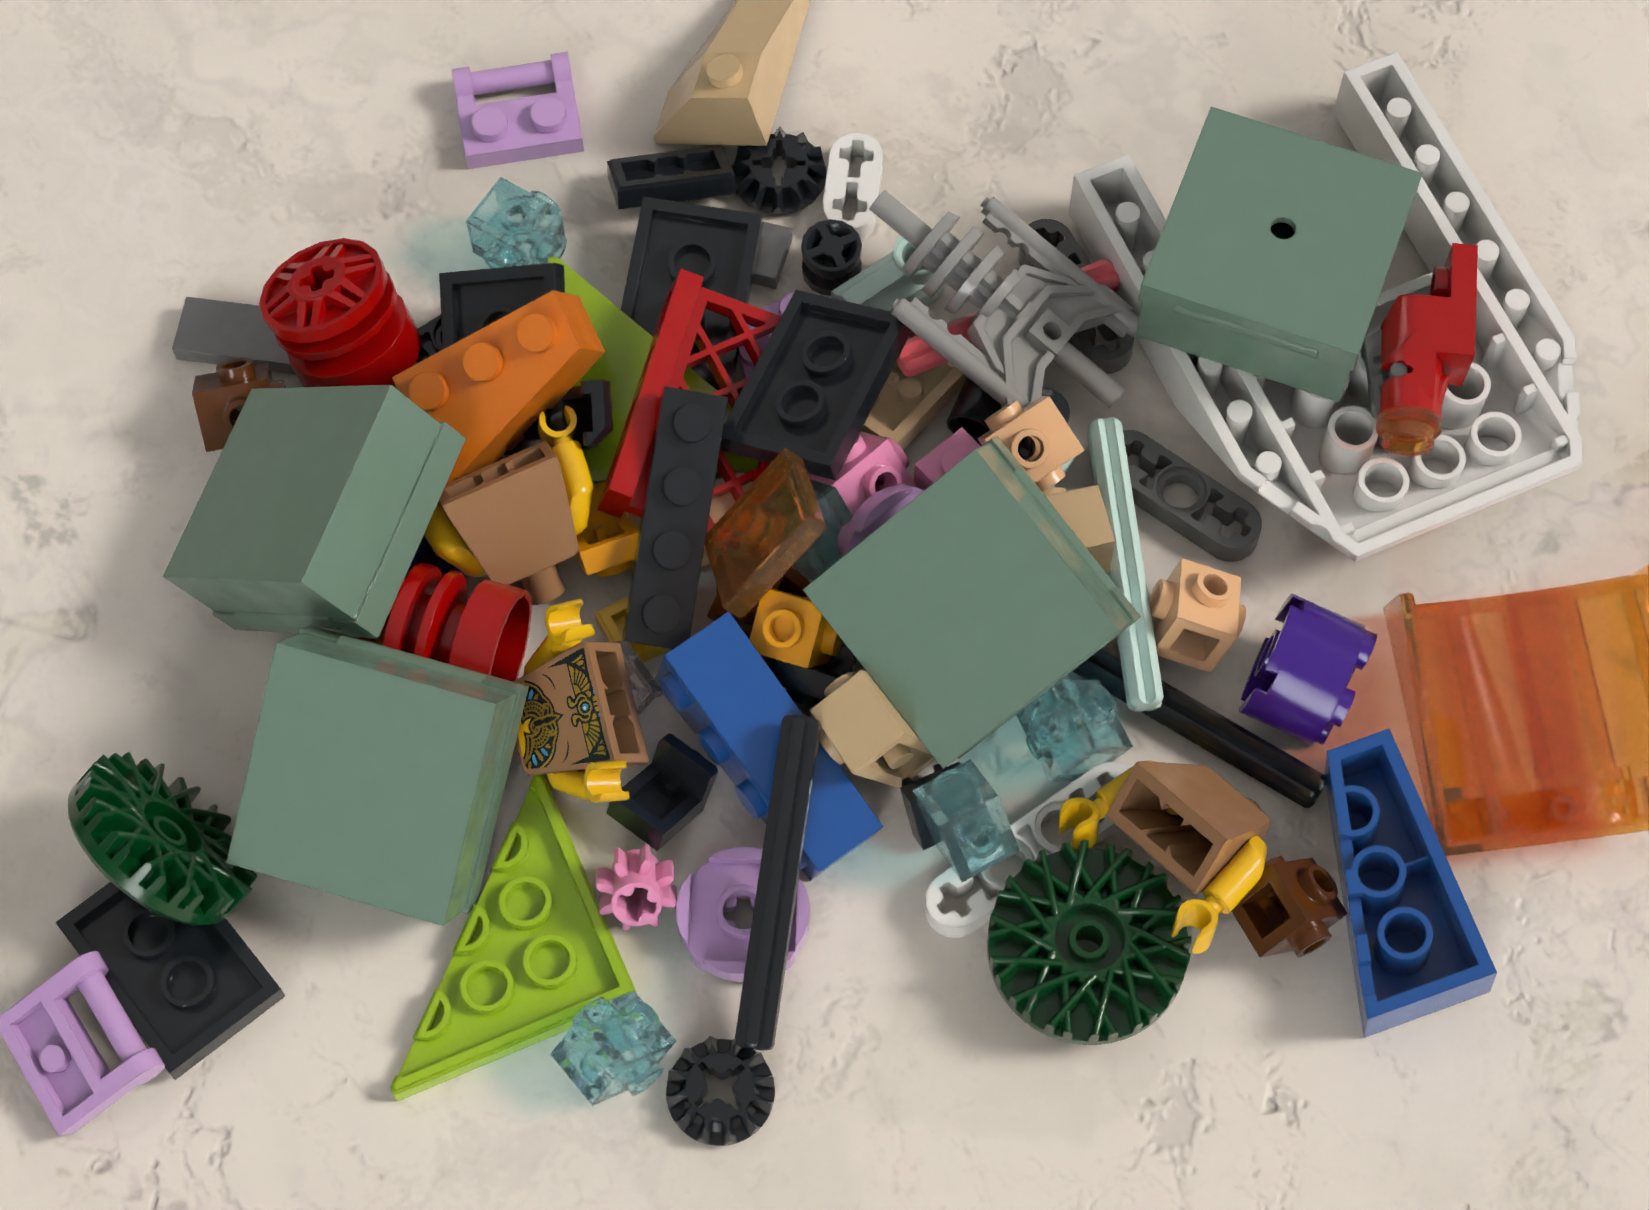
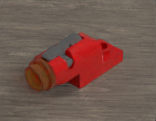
[1362,243,1478,456]

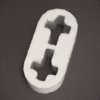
[823,132,883,241]

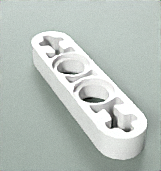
[925,762,1130,938]

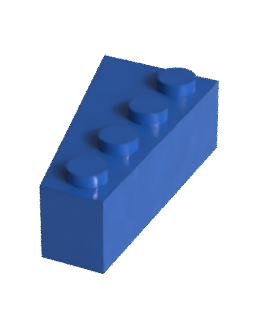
[654,612,883,881]
[1324,729,1497,1038]

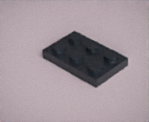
[621,197,764,391]
[720,290,912,480]
[55,882,285,1080]

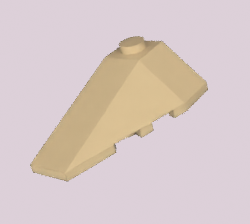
[653,0,811,146]

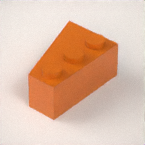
[392,290,605,483]

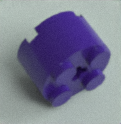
[1239,594,1377,745]

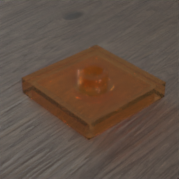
[705,447,826,619]

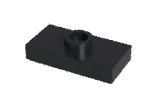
[607,145,736,210]

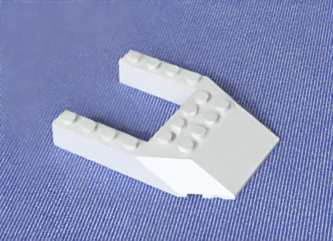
[1069,52,1584,562]

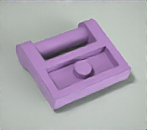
[452,51,584,169]
[0,951,165,1136]

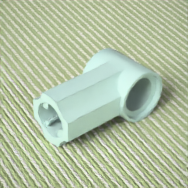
[831,235,946,312]

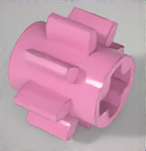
[596,844,677,931]

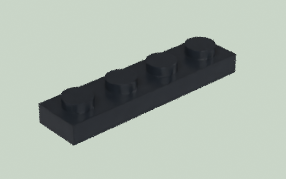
[622,386,728,649]

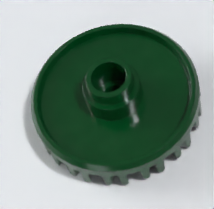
[68,752,258,925]
[987,840,1192,1045]

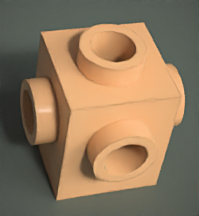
[977,396,1085,491]
[1149,558,1246,673]

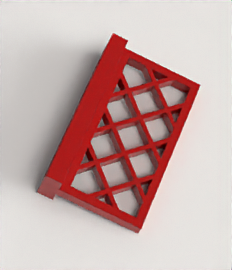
[597,269,781,554]

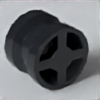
[801,219,862,296]

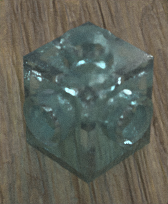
[466,177,567,268]
[1016,676,1133,782]
[550,991,677,1106]

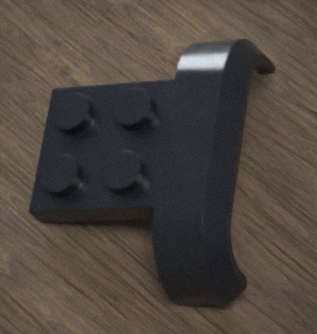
[439,263,613,455]

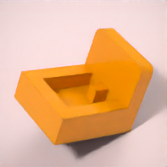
[573,481,639,577]
[749,588,843,669]

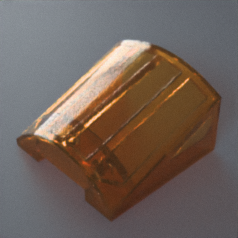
[1383,564,1649,857]

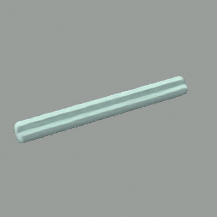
[1087,417,1164,712]

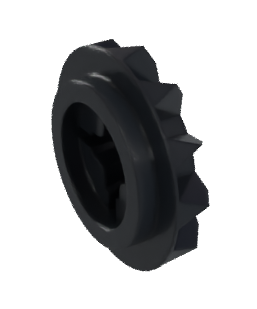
[731,126,826,215]
[666,1036,775,1146]

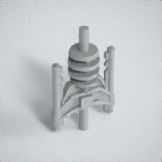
[869,190,1139,408]

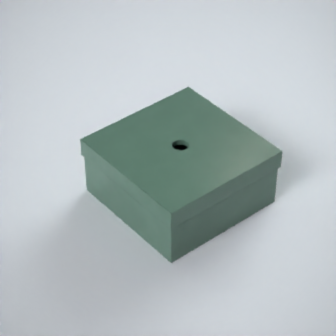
[1135,107,1423,403]
[162,385,466,639]
[803,436,1141,769]
[226,625,529,926]

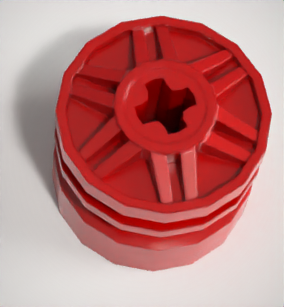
[259,238,422,387]
[383,563,532,682]

